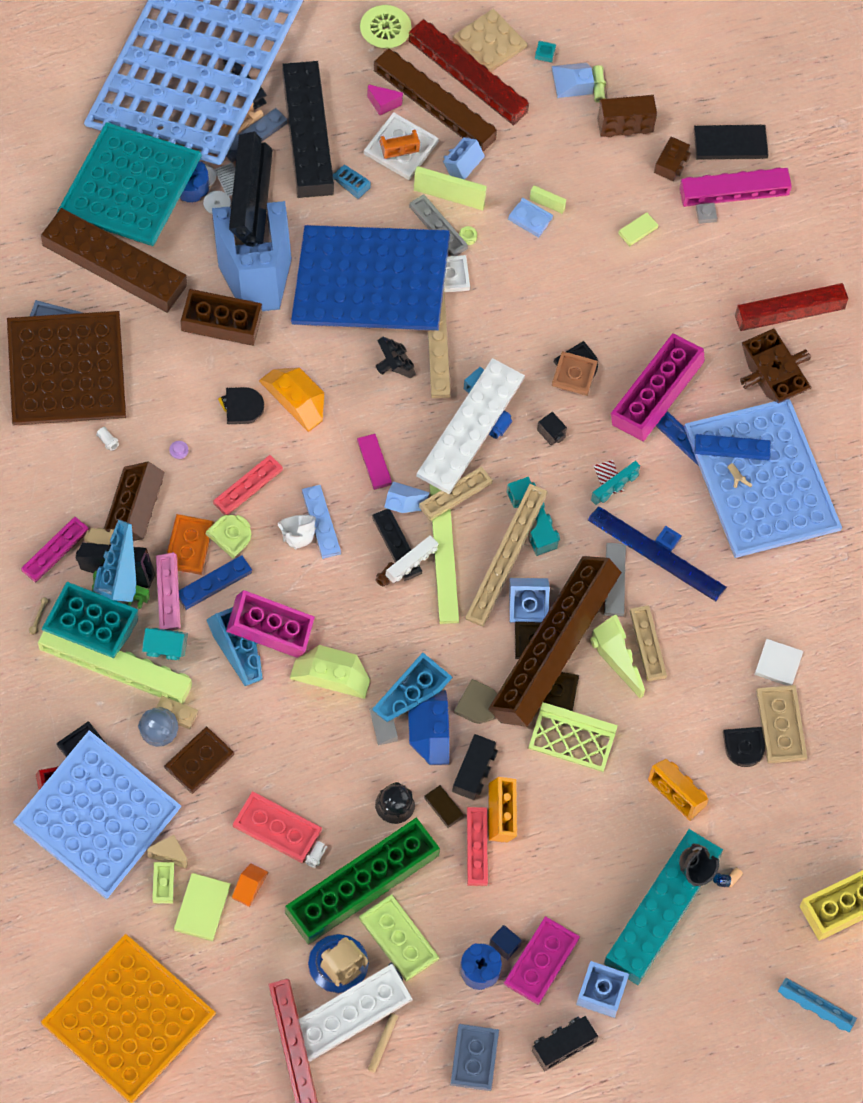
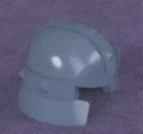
[138,707,178,747]

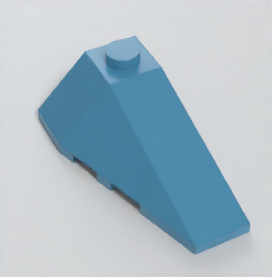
[93,520,136,602]
[206,607,263,686]
[372,652,453,722]

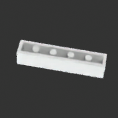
[385,535,438,583]

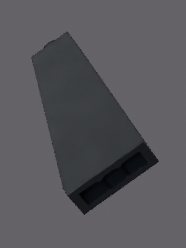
[76,542,155,588]

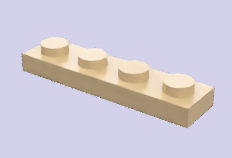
[419,466,493,521]
[630,605,667,682]

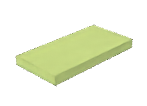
[414,166,487,210]
[359,894,439,982]

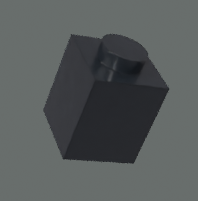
[537,411,567,446]

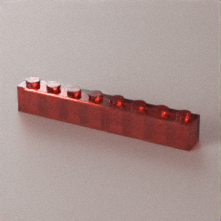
[409,19,529,126]

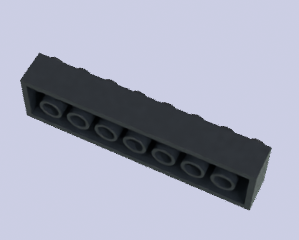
[282,61,334,198]

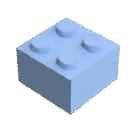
[576,961,629,1018]

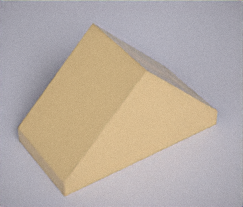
[147,835,188,868]

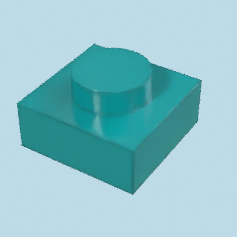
[535,41,556,63]

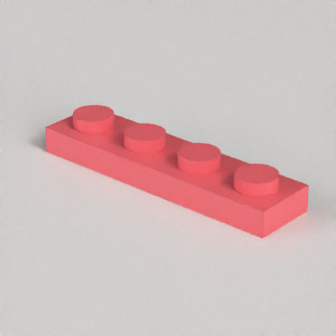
[213,455,283,515]
[467,807,488,886]

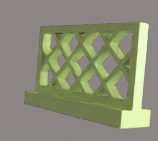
[528,702,618,772]

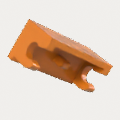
[379,130,420,159]

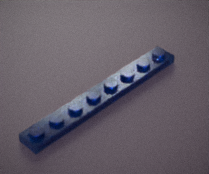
[588,506,727,602]

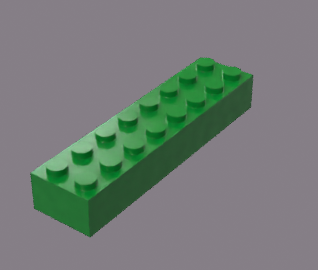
[285,817,440,945]

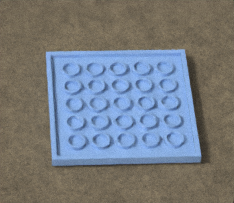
[13,730,182,899]

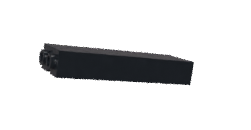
[229,131,273,247]

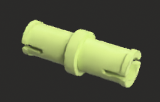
[592,65,606,103]

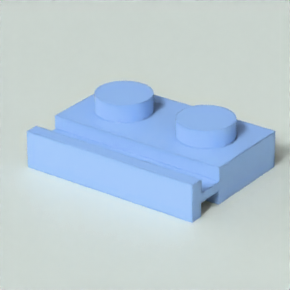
[508,198,553,238]

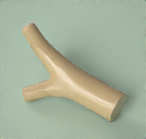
[727,463,752,488]

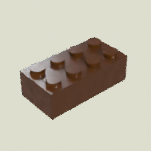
[181,289,262,346]

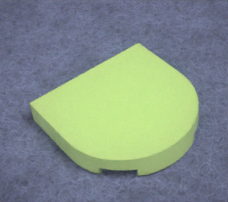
[205,515,251,559]

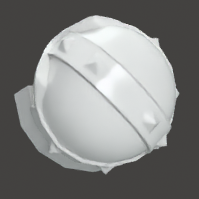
[278,515,316,550]

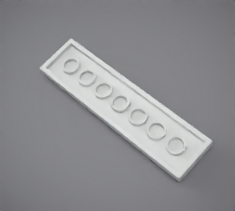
[416,358,525,494]

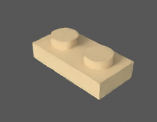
[156,696,198,729]

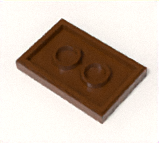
[164,726,234,794]

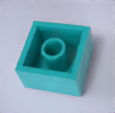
[142,627,188,660]

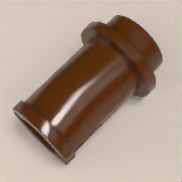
[376,562,394,587]

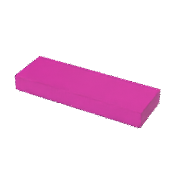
[357,434,392,490]

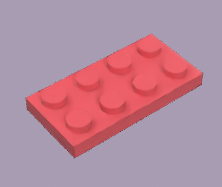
[233,791,322,864]

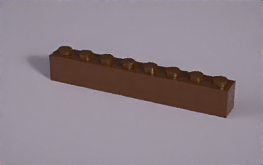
[374,48,497,152]

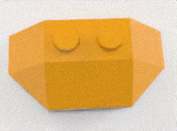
[259,367,324,432]

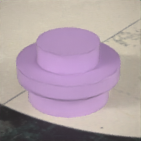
[169,441,188,459]

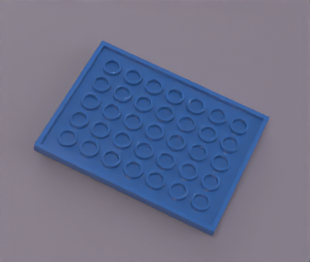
[291,225,450,331]

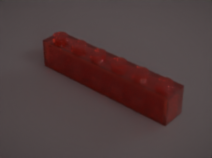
[735,283,848,331]

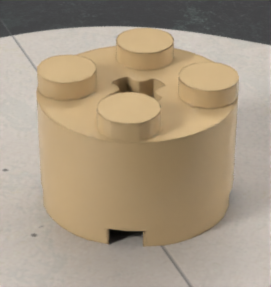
[321,937,368,986]

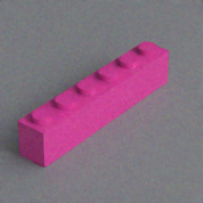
[679,167,792,207]

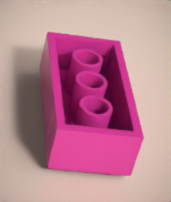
[226,590,315,658]

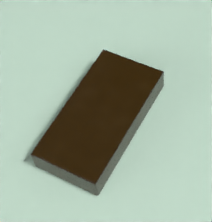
[424,785,464,828]

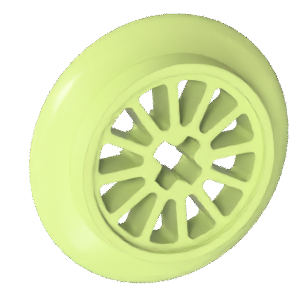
[360,5,411,48]

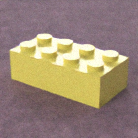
[799,870,863,941]

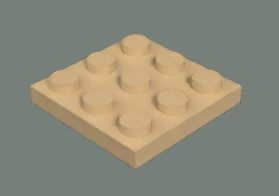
[452,8,527,75]

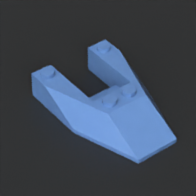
[212,201,292,311]

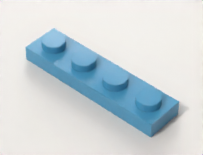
[778,978,857,1032]

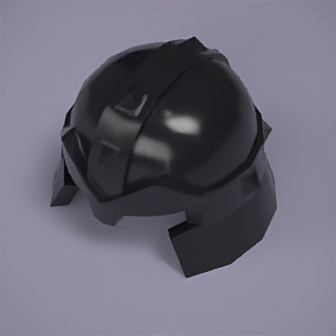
[375,782,415,824]
[679,844,719,886]

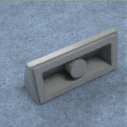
[369,707,398,745]

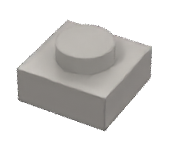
[696,203,717,224]

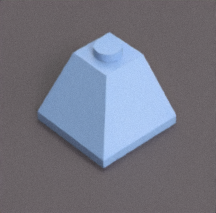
[552,62,594,98]

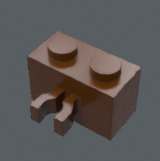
[654,136,691,182]

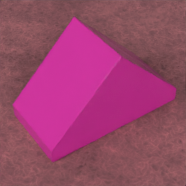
[367,84,403,116]

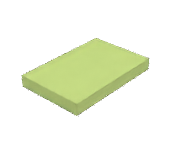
[174,873,231,941]

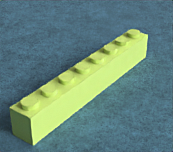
[38,631,192,704]

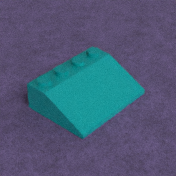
[42,582,138,658]

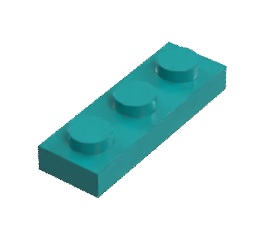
[591,460,640,505]

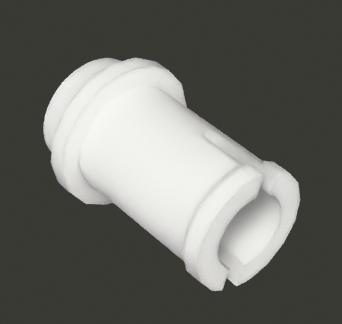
[96,427,119,451]
[305,841,328,868]

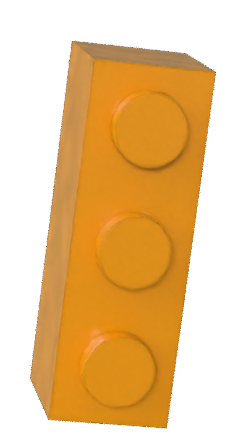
[488,777,517,843]

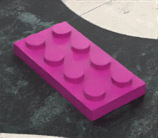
[504,916,580,1005]

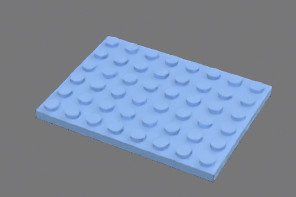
[684,399,842,558]

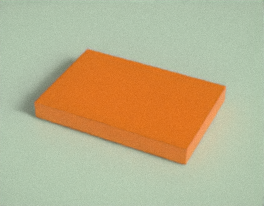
[167,514,214,575]

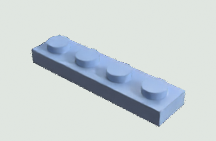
[302,485,341,559]

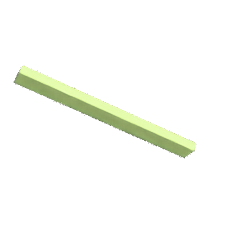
[429,484,459,624]

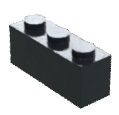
[452,734,498,800]
[532,1016,598,1072]

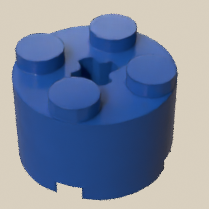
[180,161,210,202]
[460,943,502,990]

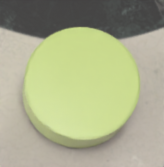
[459,226,477,245]

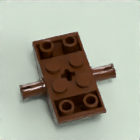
[740,328,811,403]

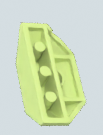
[290,645,370,699]

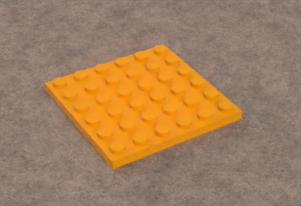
[41,934,216,1103]

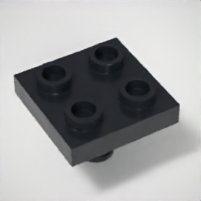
[376,337,416,378]

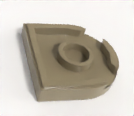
[454,679,497,724]

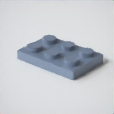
[450,1024,499,1091]

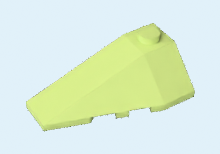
[590,615,645,698]

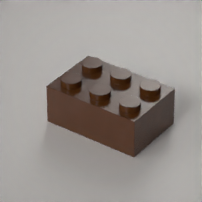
[597,95,657,137]

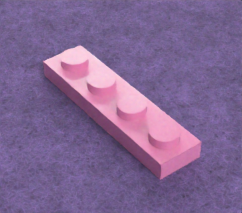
[156,552,181,630]

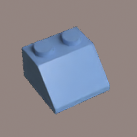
[509,578,550,622]

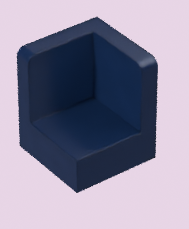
[489,925,522,960]

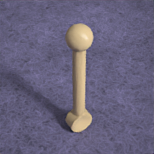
[29,597,48,635]

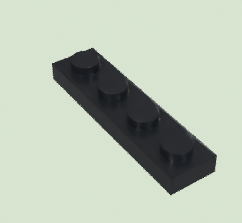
[372,509,422,581]

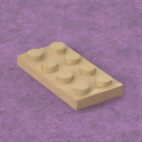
[756,685,807,764]

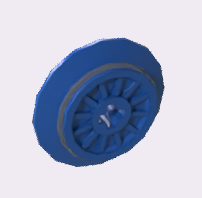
[308,934,369,993]

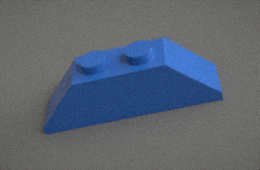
[408,690,449,765]

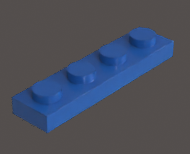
[694,434,771,460]
[179,555,252,610]

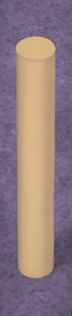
[368,1013,398,1073]

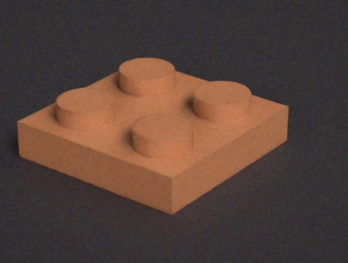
[552,351,598,396]

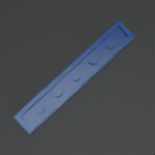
[656,411,699,466]

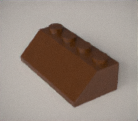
[104,461,165,541]

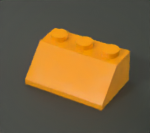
[648,759,709,821]

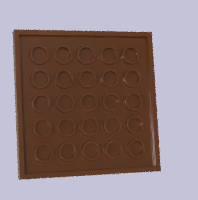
[7,311,126,425]

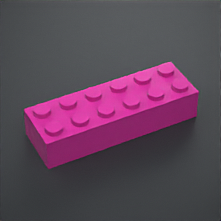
[611,333,705,442]

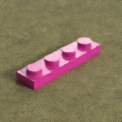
[21,517,89,583]

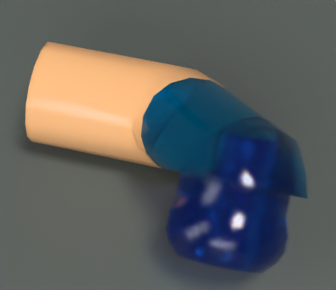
[713,868,743,887]

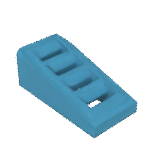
[333,164,371,199]

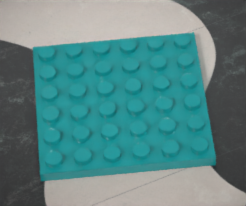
[57,122,202,247]

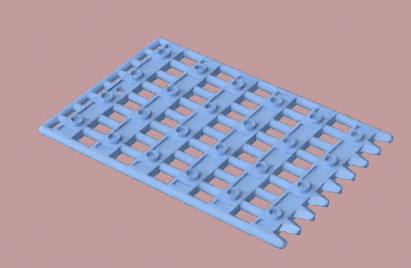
[84,0,304,165]

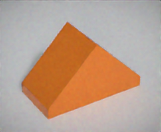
[232,863,268,907]

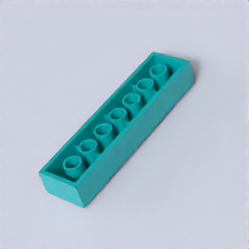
[604,829,723,985]

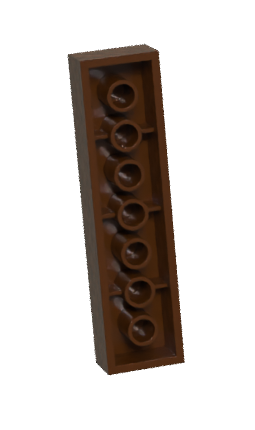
[41,208,187,313]

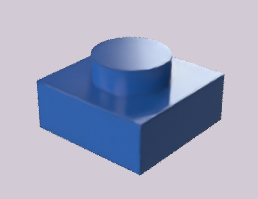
[655,526,682,553]

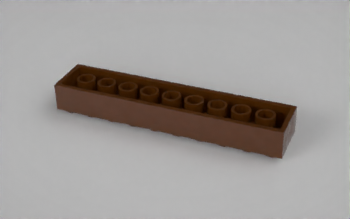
[488,556,622,727]

